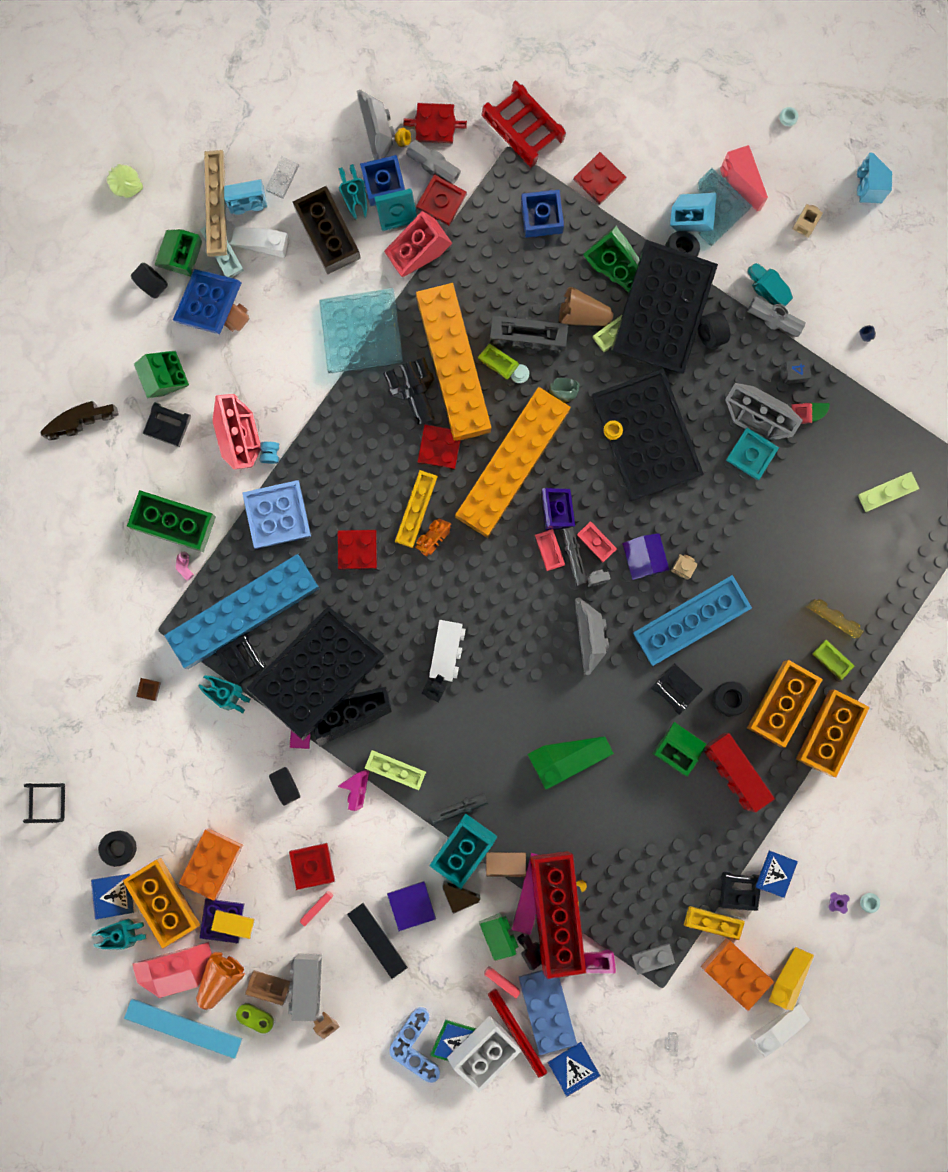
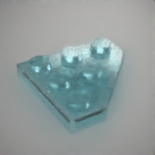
[698,168,752,247]

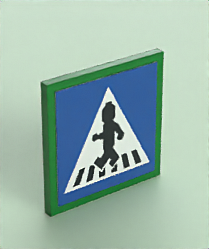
[430,1019,477,1061]

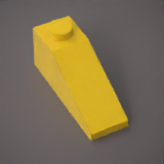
[768,947,814,1011]

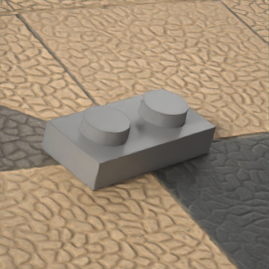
[587,570,610,587]
[631,943,675,975]

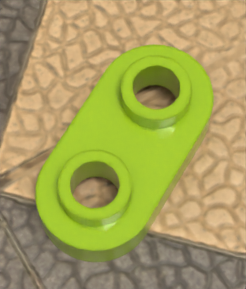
[236,1003,274,1034]

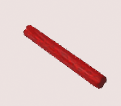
[488,989,547,1078]

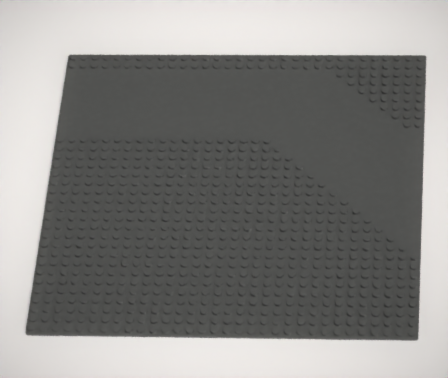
[158,147,948,988]

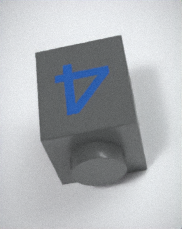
[780,359,811,384]

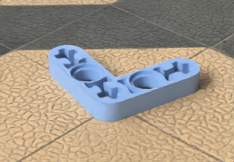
[390,1007,440,1083]

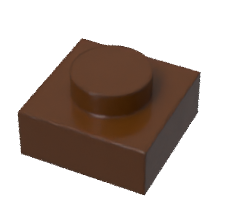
[136,678,161,701]

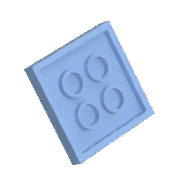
[242,480,311,549]

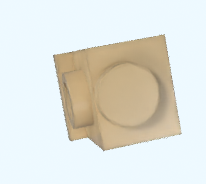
[792,204,823,238]
[671,554,698,580]

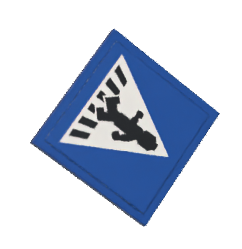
[756,850,798,898]
[91,874,134,919]
[548,1042,601,1097]

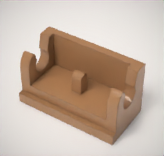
[486,853,526,877]
[245,970,292,1006]

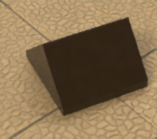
[442,880,480,914]

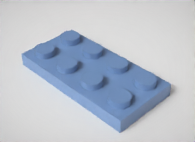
[519,970,577,1055]

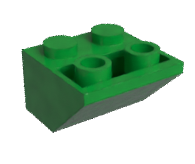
[155,229,202,277]
[134,351,189,398]
[652,722,706,777]
[479,912,518,961]

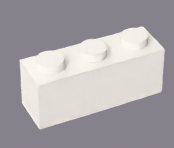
[429,620,466,682]

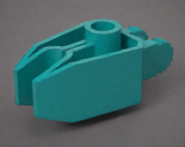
[338,164,367,220]
[747,263,793,306]
[199,675,251,713]
[92,919,146,949]

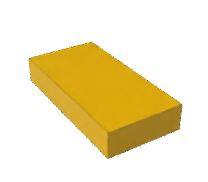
[211,910,255,939]

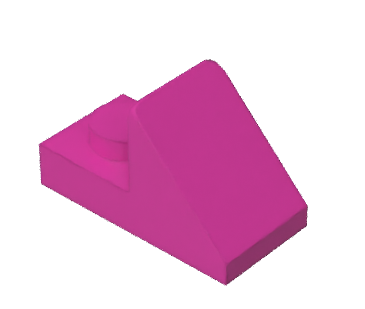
[338,770,369,811]
[584,949,616,974]

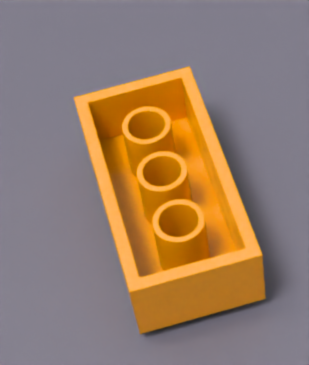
[747,660,823,748]
[796,689,870,778]
[123,858,200,949]

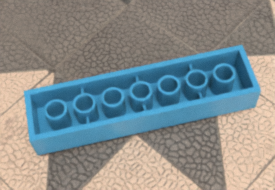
[164,554,320,669]

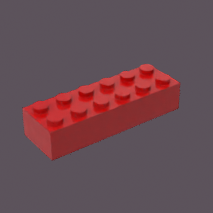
[530,851,586,979]

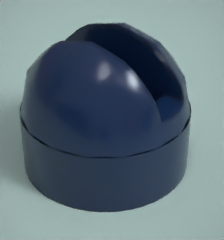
[859,325,876,342]

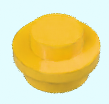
[395,128,411,147]
[603,421,623,440]

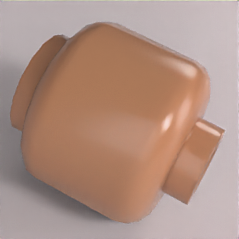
[224,303,249,332]

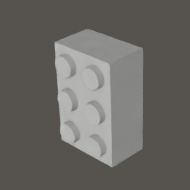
[288,953,322,1021]

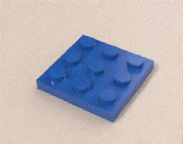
[173,269,242,335]

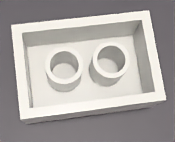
[447,1016,522,1093]

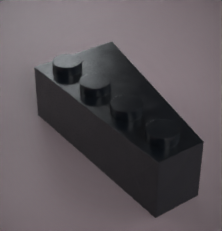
[314,687,392,747]

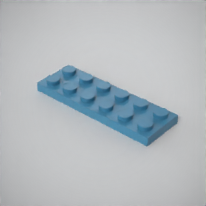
[633,575,752,666]

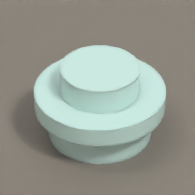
[779,107,798,126]
[511,364,529,383]
[860,893,880,913]

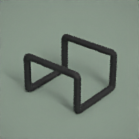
[23,783,65,823]

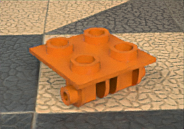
[415,518,451,557]

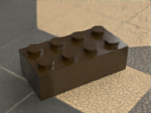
[292,186,361,274]

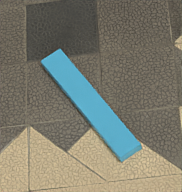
[124,998,243,1059]

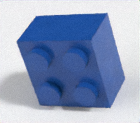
[360,155,405,207]
[521,190,564,238]

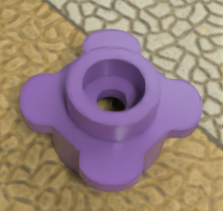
[828,892,850,914]

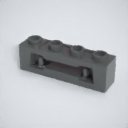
[490,316,568,353]

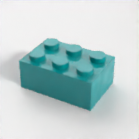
[429,813,497,889]

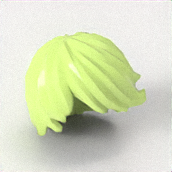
[107,164,143,198]

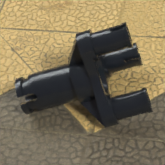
[383,357,435,426]

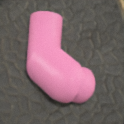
[175,552,194,581]

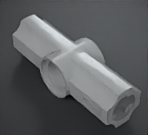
[406,140,461,184]
[747,297,806,337]

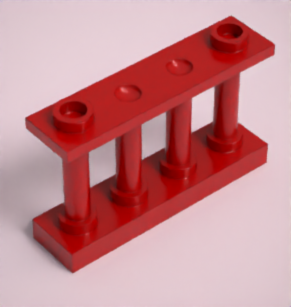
[481,80,566,168]

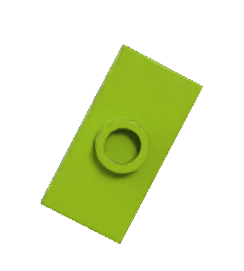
[478,344,519,380]
[812,640,855,680]

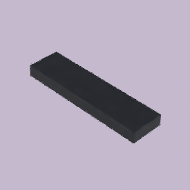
[347,902,408,979]

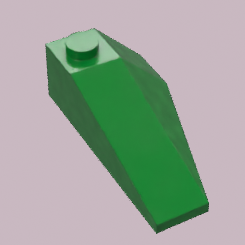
[583,226,640,292]
[527,736,614,789]

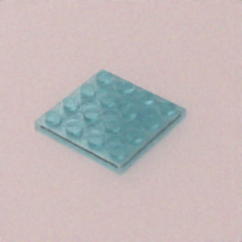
[319,288,403,374]

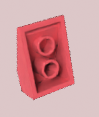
[720,145,768,211]
[384,211,452,277]

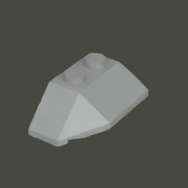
[357,90,395,160]
[725,383,803,441]
[575,598,609,676]

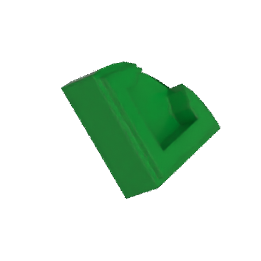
[811,403,830,423]

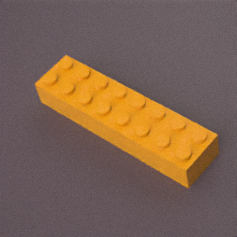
[416,283,492,441]
[455,387,571,538]

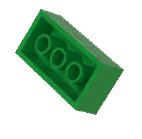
[127,490,216,553]

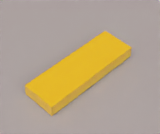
[683,906,745,941]

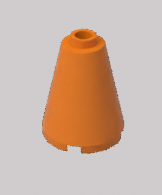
[196,952,245,1010]

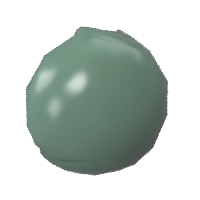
[549,378,579,402]

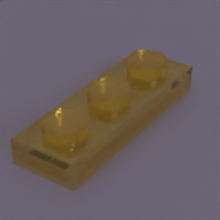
[807,599,864,639]

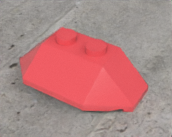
[212,394,261,470]
[133,942,212,998]

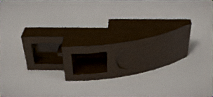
[40,401,119,440]

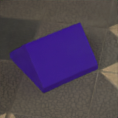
[541,488,575,530]
[622,533,670,580]

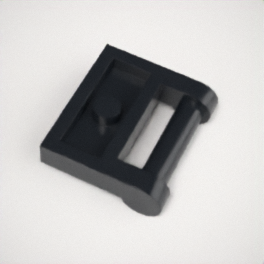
[143,402,191,447]
[216,633,266,684]
[651,663,703,715]
[719,872,761,911]

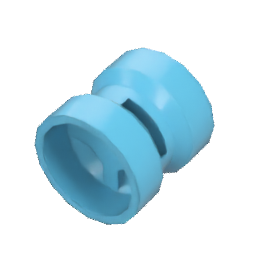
[259,442,279,464]

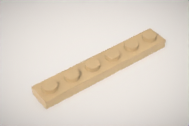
[204,150,227,257]

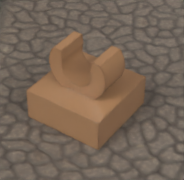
[313,1012,340,1039]

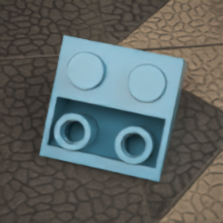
[857,153,892,203]
[224,179,268,215]
[670,193,717,232]

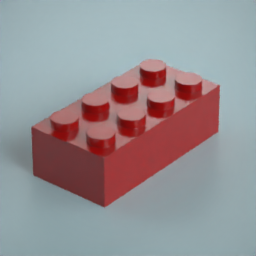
[704,733,775,813]

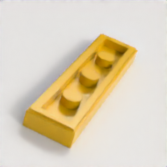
[395,470,438,548]

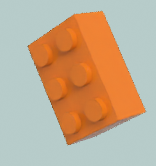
[179,828,243,901]
[701,938,774,1011]

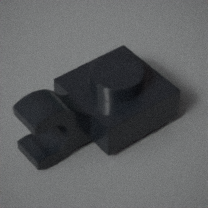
[422,674,446,703]
[517,933,542,970]

